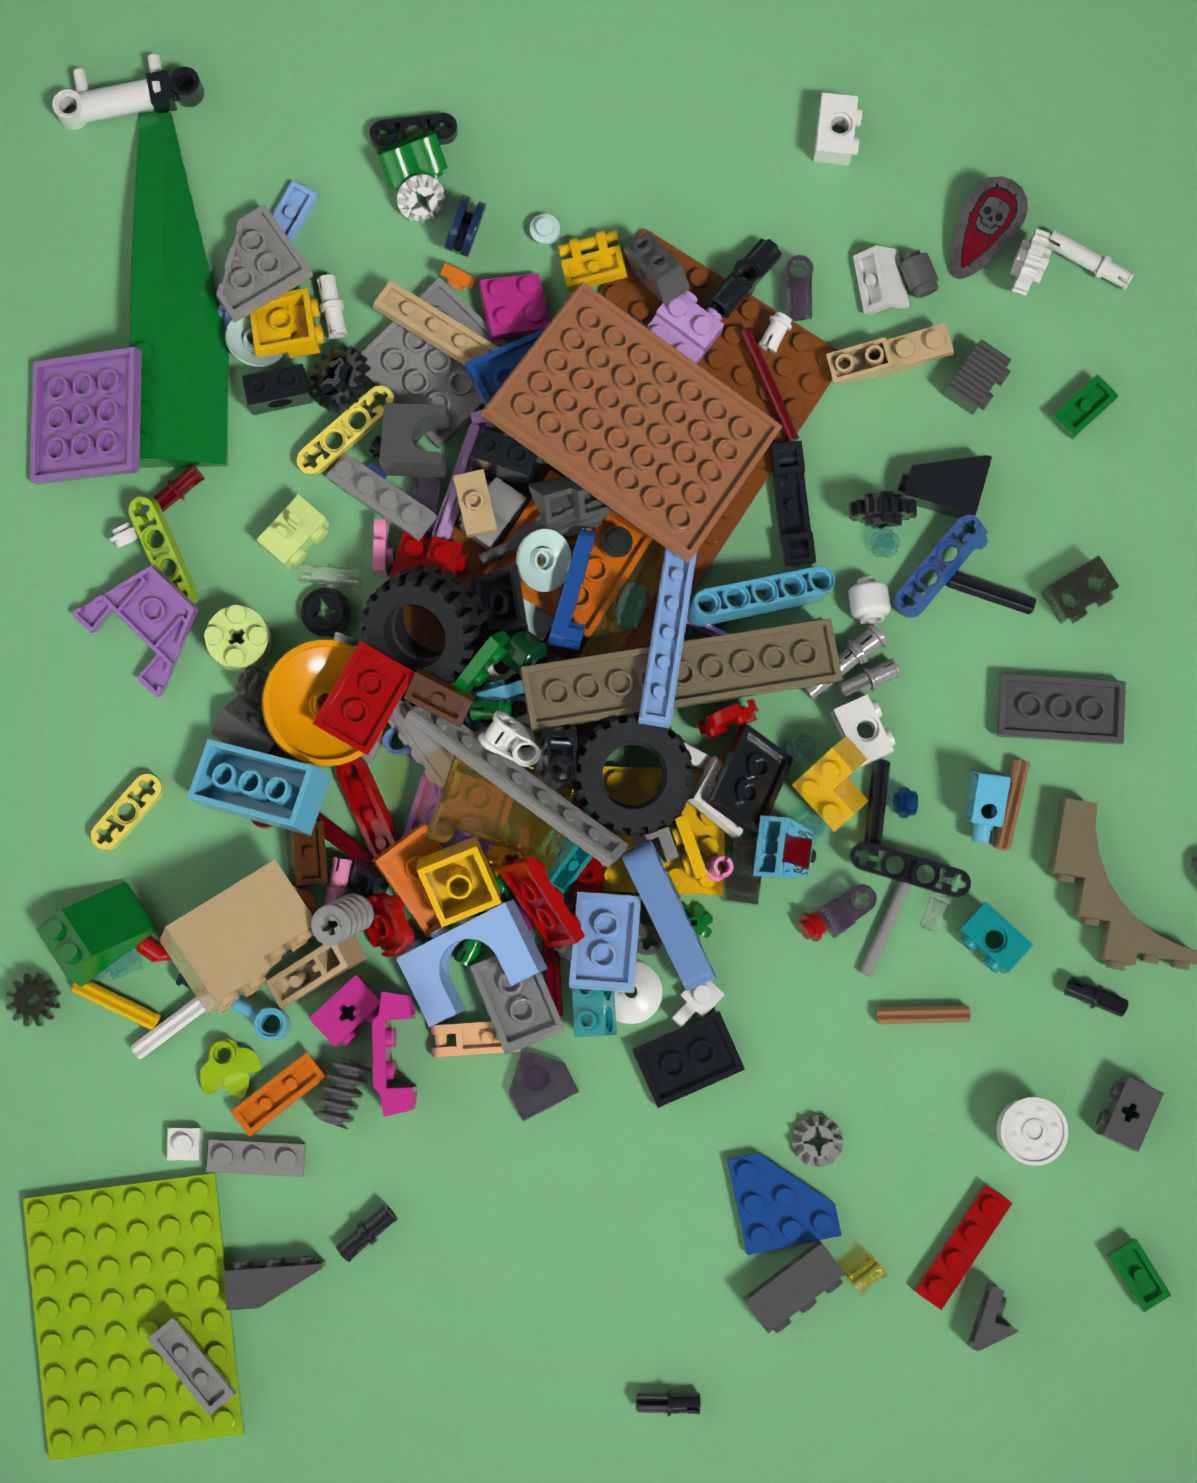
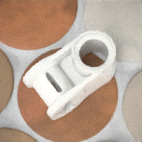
[478,711,541,767]

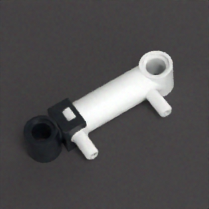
[52,53,204,130]

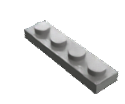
[326,452,437,541]

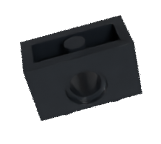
[242,363,313,415]

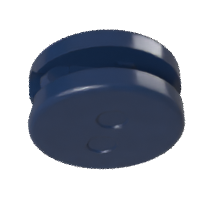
[444,195,486,257]

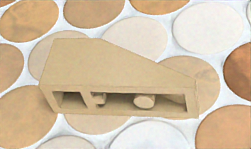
[265,935,367,1009]

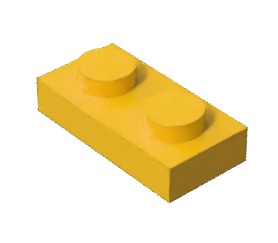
[670,814,708,881]

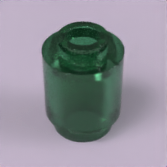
[609,582,649,631]

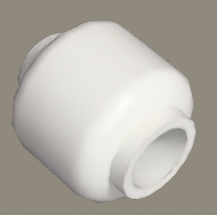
[848,576,891,625]

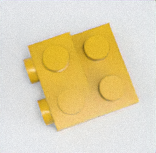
[250,288,325,358]

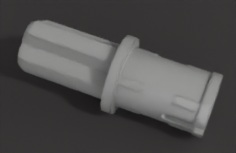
[838,658,901,698]

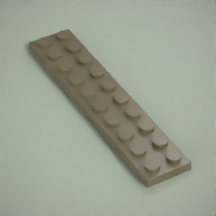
[520,618,843,732]

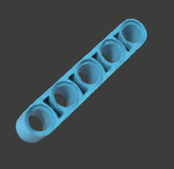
[687,566,835,626]

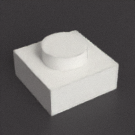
[167,1128,202,1161]

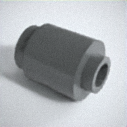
[899,250,939,298]

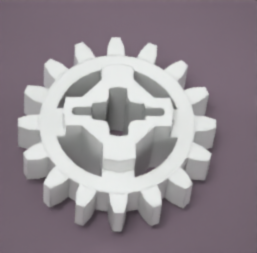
[1010,228,1052,296]

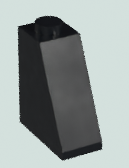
[897,455,992,518]

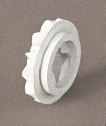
[397,174,446,223]

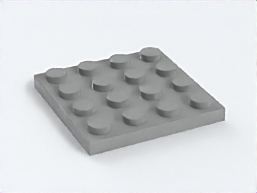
[361,277,508,449]

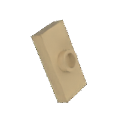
[453,469,498,538]

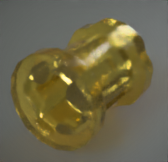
[844,1253,887,1296]

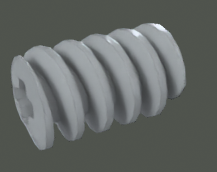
[311,893,374,946]

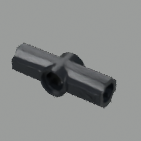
[707,238,782,319]

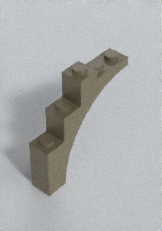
[1048,798,1197,971]

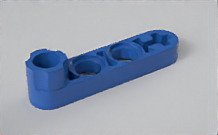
[894,515,988,618]
[548,528,596,652]

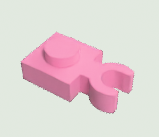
[373,519,394,576]

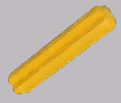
[71,981,161,1030]

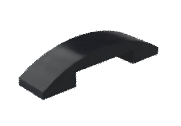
[771,440,816,567]

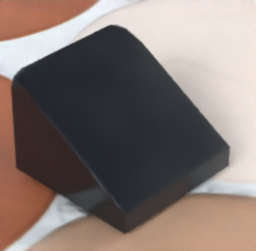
[348,860,389,899]

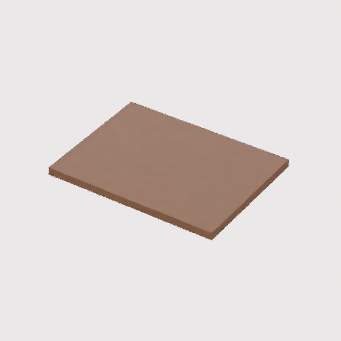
[480,281,783,563]

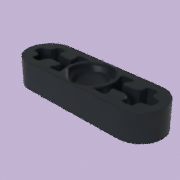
[370,113,458,150]

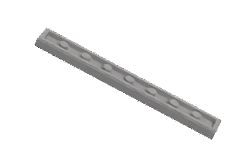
[405,705,628,868]

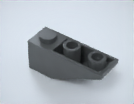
[224,1256,326,1311]

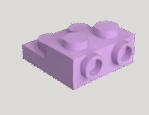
[647,290,724,364]

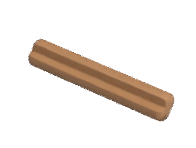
[993,759,1030,851]
[876,1005,971,1024]

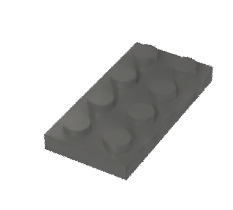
[996,673,1126,745]

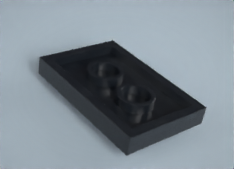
[706,724,794,837]
[632,1011,745,1108]

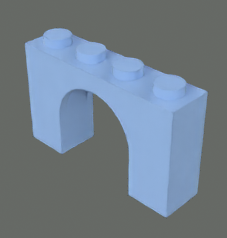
[396,898,548,1027]

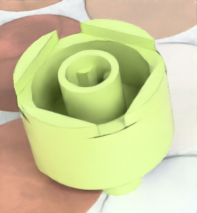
[204,605,272,673]

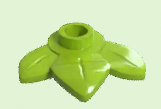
[200,1038,262,1098]

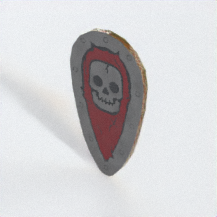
[950,176,1028,279]

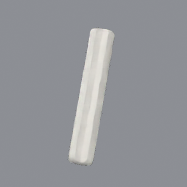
[130,997,206,1059]

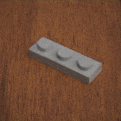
[206,1139,306,1177]
[148,1316,236,1416]

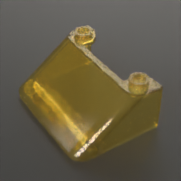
[425,755,575,876]

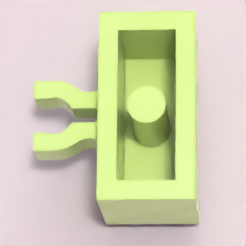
[256,494,329,570]

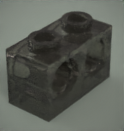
[1041,555,1119,624]
[724,837,762,907]

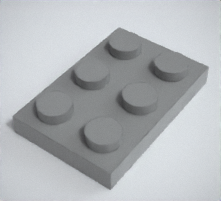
[470,956,564,1055]

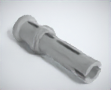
[803,623,888,700]

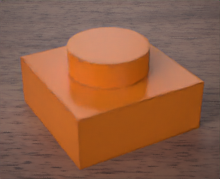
[440,263,478,291]

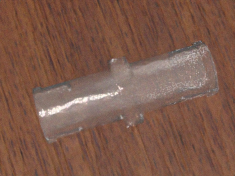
[299,563,363,589]

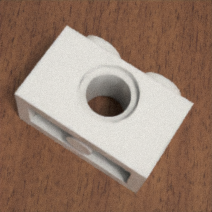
[813,92,863,166]
[830,694,895,770]

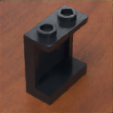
[470,428,542,493]

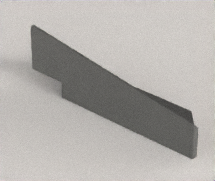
[529,476,614,525]

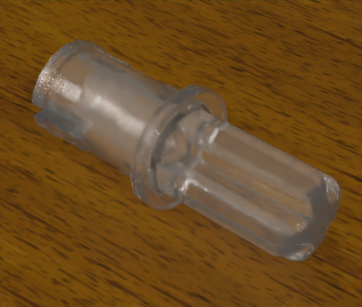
[920,869,959,932]

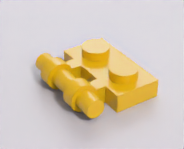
[558,230,628,293]

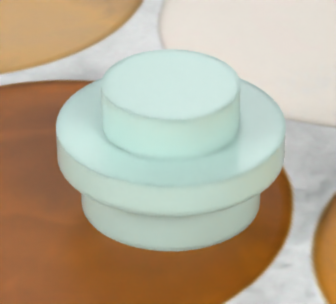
[530,214,560,245]

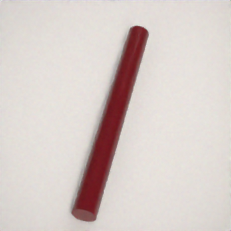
[739,327,800,442]

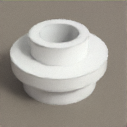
[109,522,139,548]

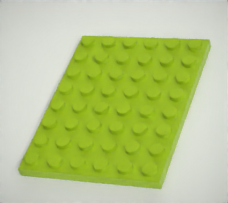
[23,1172,245,1461]

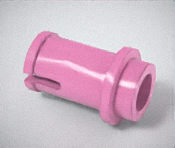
[705,856,734,881]

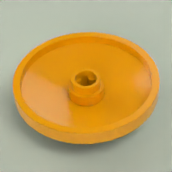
[262,640,384,767]

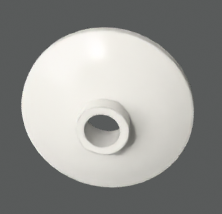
[614,961,662,1024]

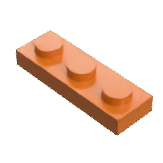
[230,1052,326,1137]

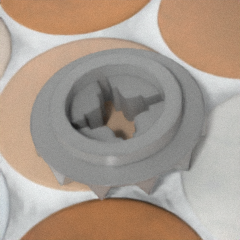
[792,1115,843,1167]

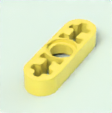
[91,774,164,851]

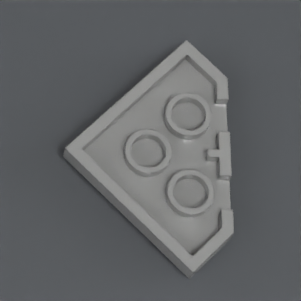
[216,204,313,323]

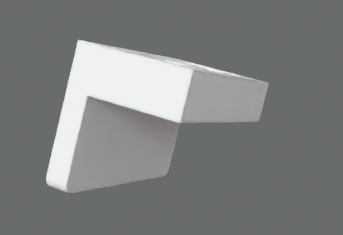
[853,245,909,315]

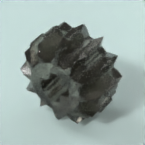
[235,667,269,709]
[6,973,61,1027]

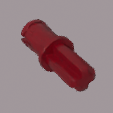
[153,464,205,512]

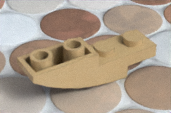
[826,322,954,384]

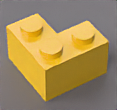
[792,736,868,832]

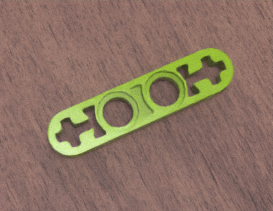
[128,496,198,604]

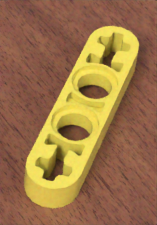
[297,385,397,476]

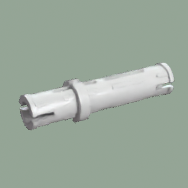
[1046,230,1135,290]

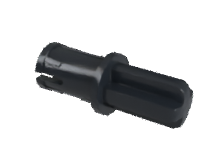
[1064,975,1129,1017]
[635,1390,701,1416]

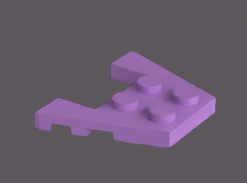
[71,566,199,697]

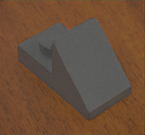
[967,1283,1019,1351]

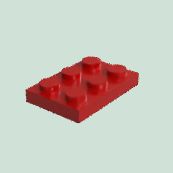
[312,641,415,756]
[497,855,585,948]

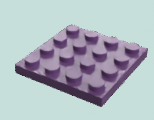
[30,347,142,485]

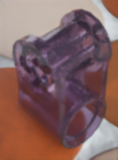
[816,884,877,938]

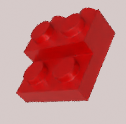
[390,531,468,578]

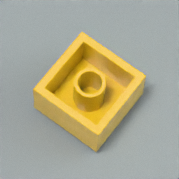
[417,836,501,927]

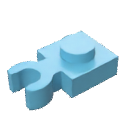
[477,680,524,701]

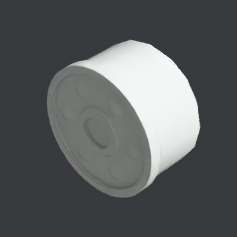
[996,1097,1068,1166]

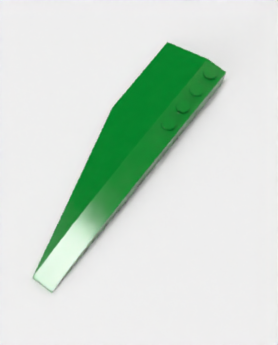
[129,112,229,468]

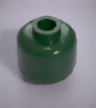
[502,630,548,676]

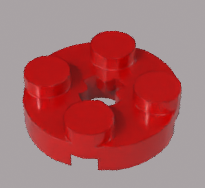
[696,699,759,739]
[365,893,414,957]

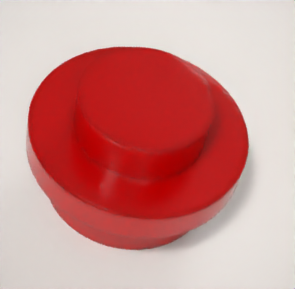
[798,911,827,942]

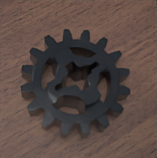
[309,345,371,412]
[849,491,917,529]

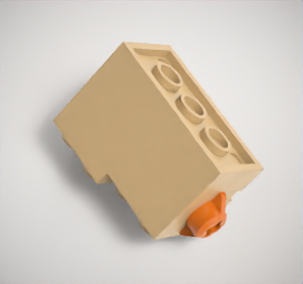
[160,859,316,1015]

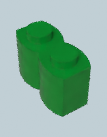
[376,130,448,191]

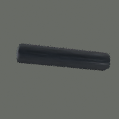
[946,571,1036,614]
[864,759,890,851]

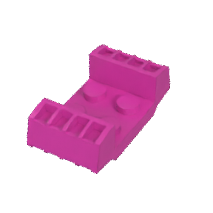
[372,992,417,1116]

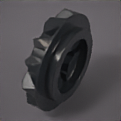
[301,587,350,637]

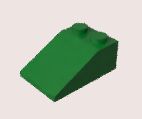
[36,881,158,987]

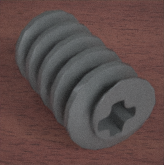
[313,1058,372,1129]

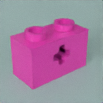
[309,975,380,1047]

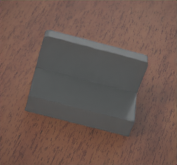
[212,694,278,754]

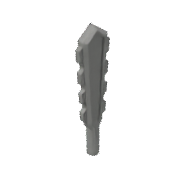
[388,700,462,787]

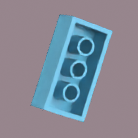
[187,739,331,836]

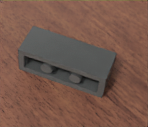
[743,1240,846,1334]

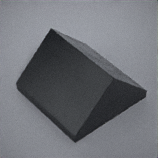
[471,564,529,640]

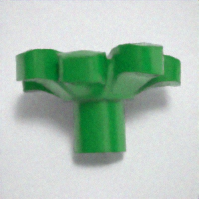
[683,904,713,941]

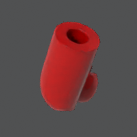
[135,935,172,963]

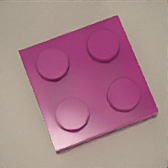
[478,273,550,340]

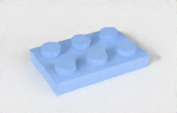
[569,892,641,993]

